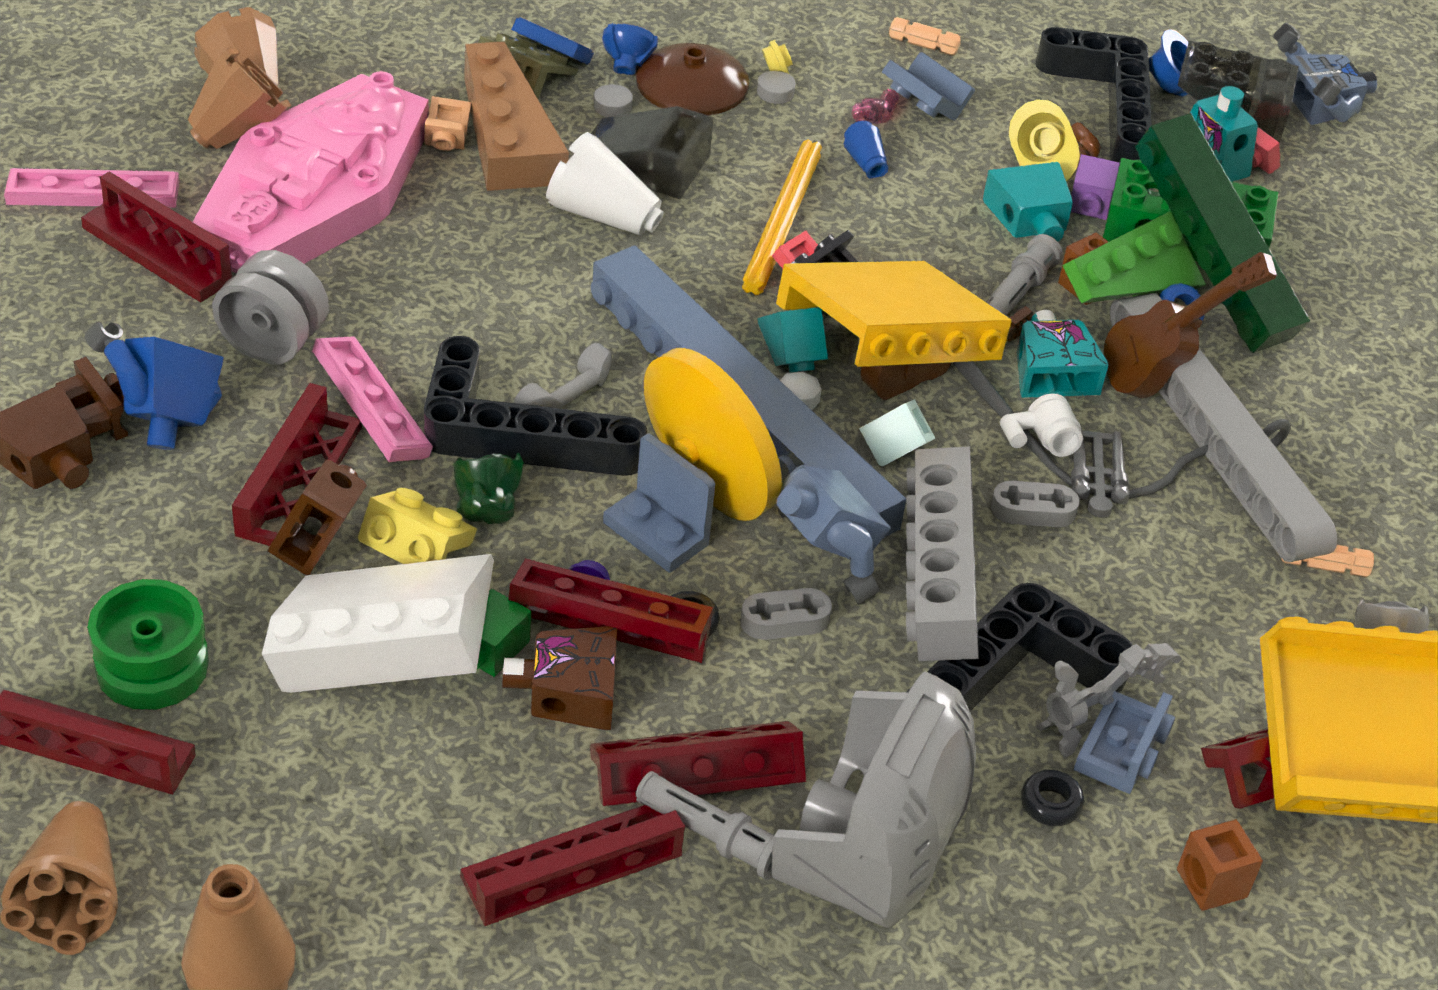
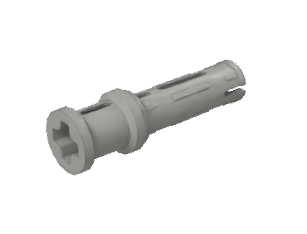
[985,234,1063,316]
[635,771,775,880]

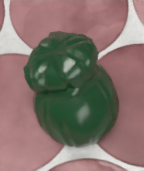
[454,453,523,524]

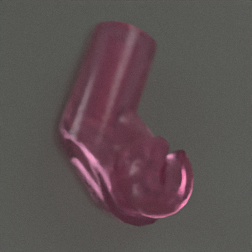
[852,89,899,124]

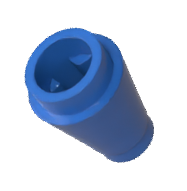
[844,121,889,179]

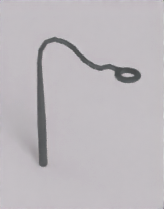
[952,361,1291,499]

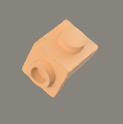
[425,96,471,151]

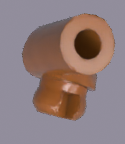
[1071,122,1101,160]

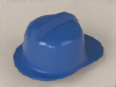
[1149,29,1224,99]

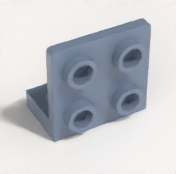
[603,433,715,573]

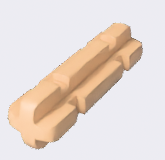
[889,17,961,56]
[1281,545,1374,577]

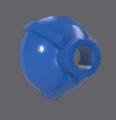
[602,23,658,75]

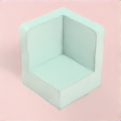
[859,399,935,466]

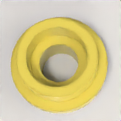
[762,40,793,74]

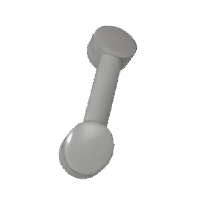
[514,343,612,409]

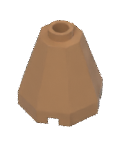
[194,7,278,85]
[188,47,292,149]

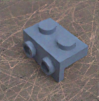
[882,52,975,121]
[1073,691,1175,794]

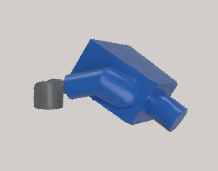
[85,321,224,450]

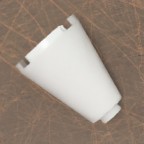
[546,132,664,235]

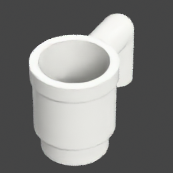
[1000,394,1083,457]

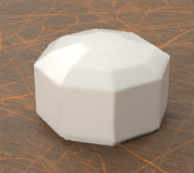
[780,371,822,410]

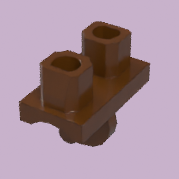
[55,357,129,441]

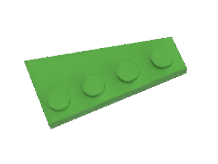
[1062,212,1206,303]

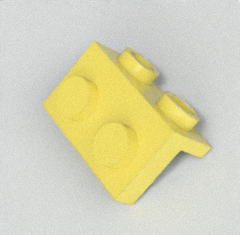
[358,488,477,564]

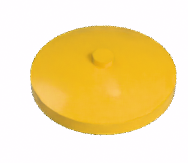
[644,348,782,521]

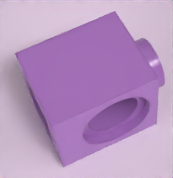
[1071,154,1120,220]

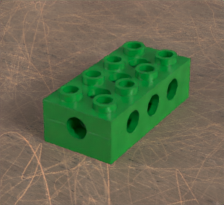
[1103,158,1279,262]

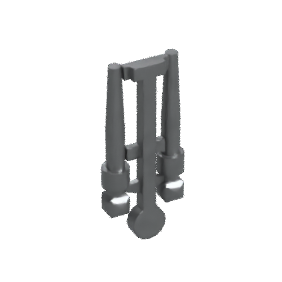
[1071,428,1129,518]

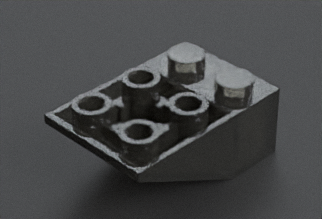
[1177,41,1299,142]
[591,106,714,199]

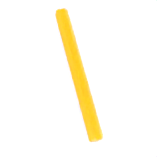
[742,139,822,295]

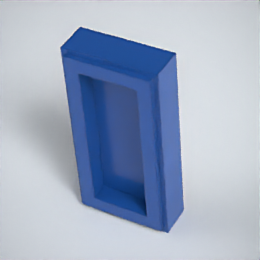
[511,17,594,64]

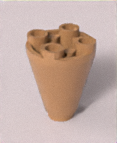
[0,801,118,955]
[181,864,296,990]

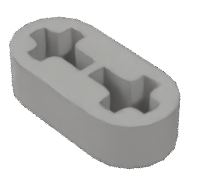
[990,481,1080,527]
[740,588,832,640]

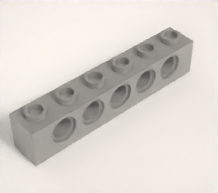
[906,446,978,661]

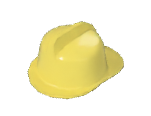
[1008,99,1080,182]

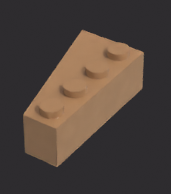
[464,42,569,191]

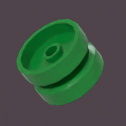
[87,579,209,710]

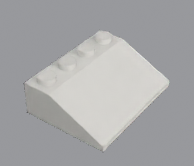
[262,554,494,693]

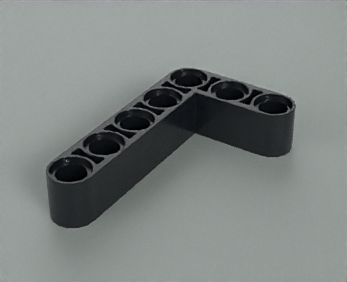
[1035,27,1152,169]
[424,336,647,476]
[906,582,1133,711]

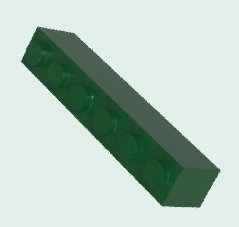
[1135,113,1310,353]

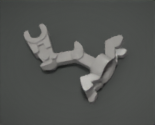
[1036,643,1182,758]

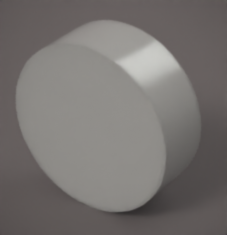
[757,71,796,104]
[594,84,633,118]

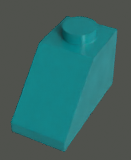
[757,307,828,373]

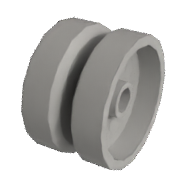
[212,250,329,365]

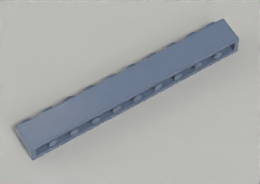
[591,245,906,538]

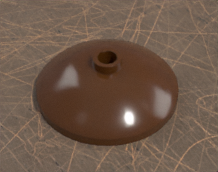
[636,43,749,116]

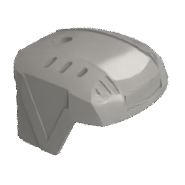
[772,671,976,928]

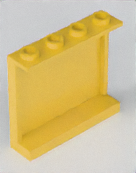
[776,261,1011,367]
[1260,617,1438,824]

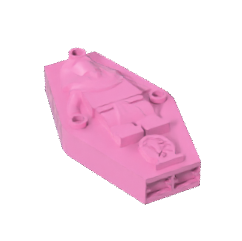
[193,72,429,273]

